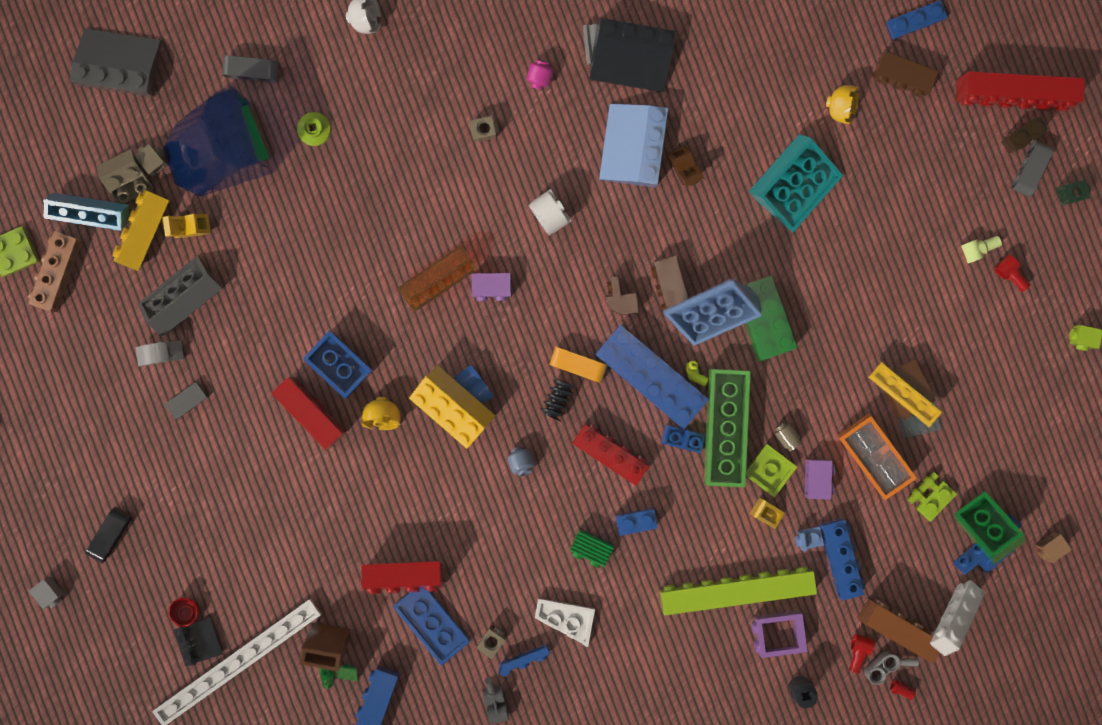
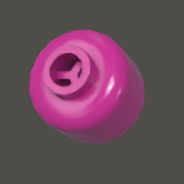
[527,60,554,90]

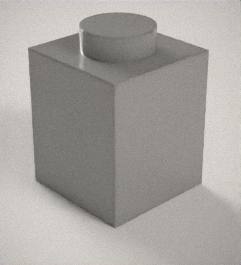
[29,576,65,609]

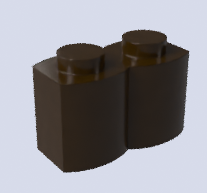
[1001,117,1048,153]

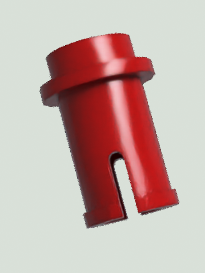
[890,679,916,700]

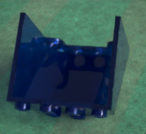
[163,87,273,197]

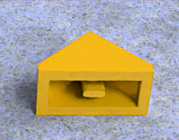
[750,498,785,529]

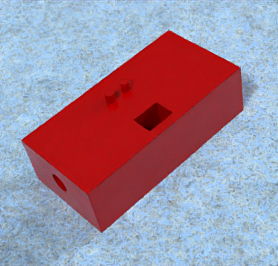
[271,377,347,450]

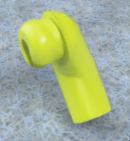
[686,361,709,386]

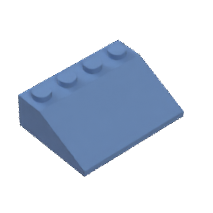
[599,104,668,188]
[664,279,762,346]

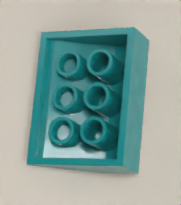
[749,134,843,232]

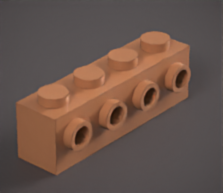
[28,231,82,312]

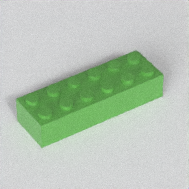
[704,369,750,487]

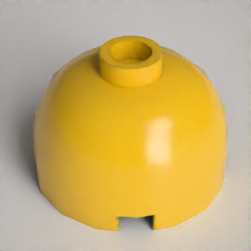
[826,85,859,125]
[362,397,400,430]

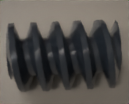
[540,379,576,422]
[788,676,818,709]

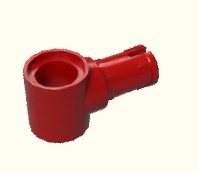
[994,254,1031,292]
[849,633,875,674]

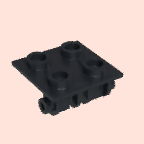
[174,618,222,666]

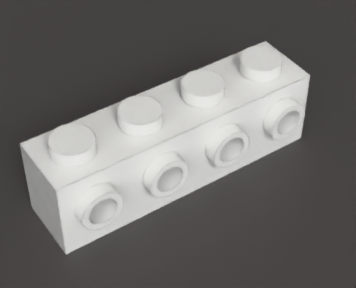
[930,580,985,656]

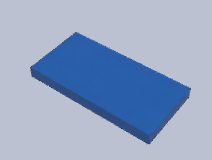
[393,588,471,666]

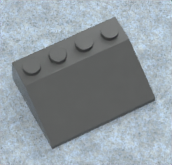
[70,29,161,97]

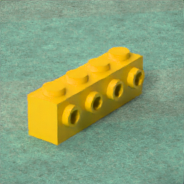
[112,190,169,271]

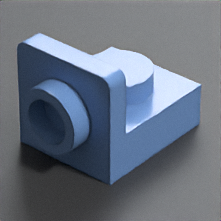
[795,526,824,551]

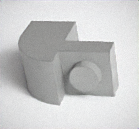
[135,340,184,367]

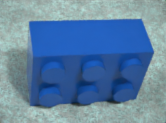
[303,330,374,399]

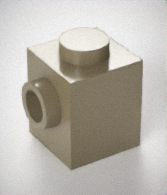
[134,144,168,177]

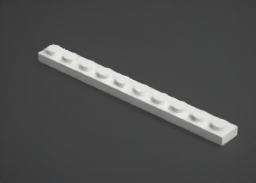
[152,598,322,725]

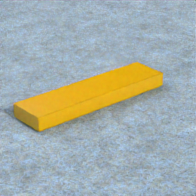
[868,362,942,427]

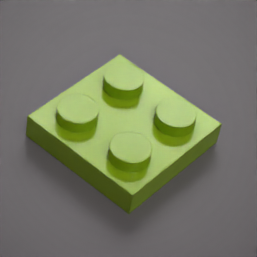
[0,226,39,277]
[746,444,797,497]

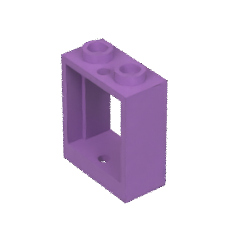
[751,610,807,658]

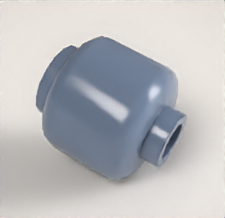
[507,447,535,477]

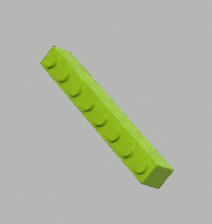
[660,566,817,616]

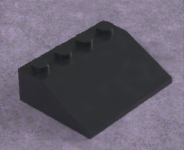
[589,18,676,92]

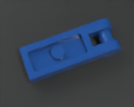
[498,644,550,676]

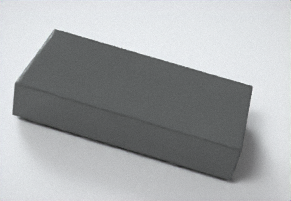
[165,382,208,420]

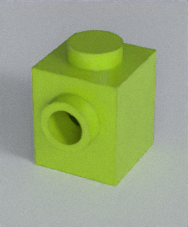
[1069,325,1102,351]

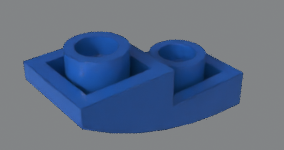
[661,425,705,454]

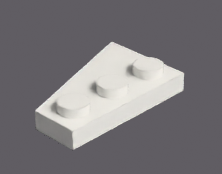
[535,598,595,647]

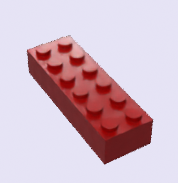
[956,71,1085,112]

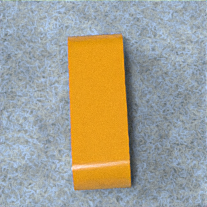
[549,347,608,383]

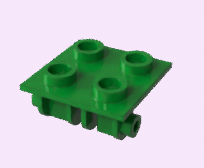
[319,664,358,689]

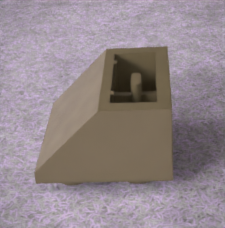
[97,149,154,204]

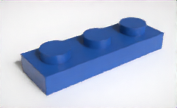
[886,0,948,40]

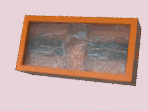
[837,413,917,500]

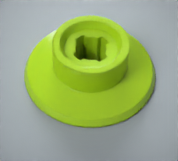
[297,112,331,146]

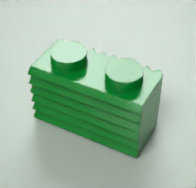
[569,528,614,568]

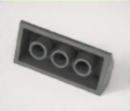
[138,256,222,337]

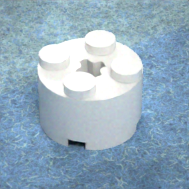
[528,189,571,236]

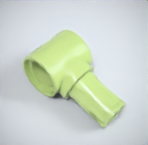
[961,236,1002,263]

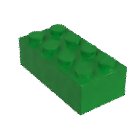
[744,275,797,361]

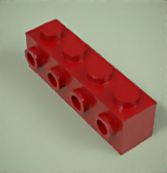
[572,423,649,486]

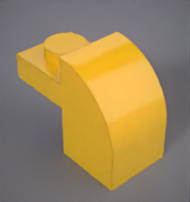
[163,214,211,238]

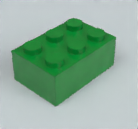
[954,491,1025,565]

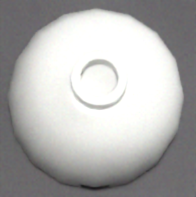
[346,0,381,34]

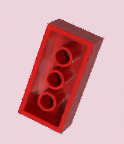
[361,561,443,594]

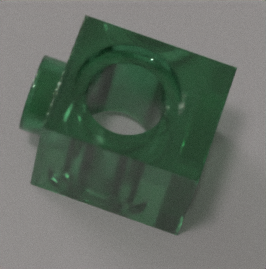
[1056,180,1091,206]

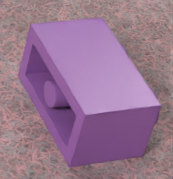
[472,273,511,301]
[805,459,835,499]

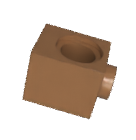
[1035,532,1072,563]

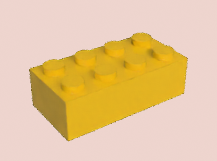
[409,365,495,449]

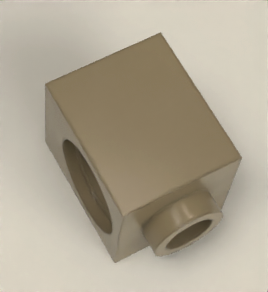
[469,116,499,143]
[476,626,506,659]

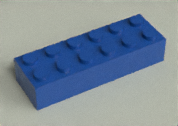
[595,325,709,429]

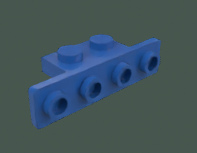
[953,515,1023,575]

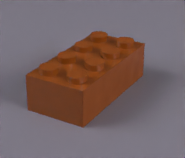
[857,598,940,664]

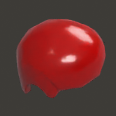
[168,597,199,627]

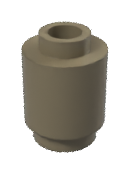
[774,422,802,451]

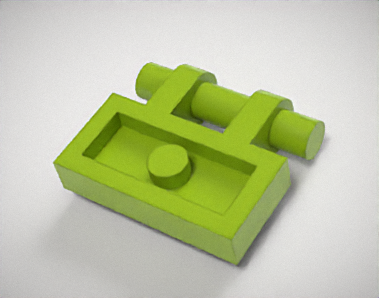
[907,472,957,522]

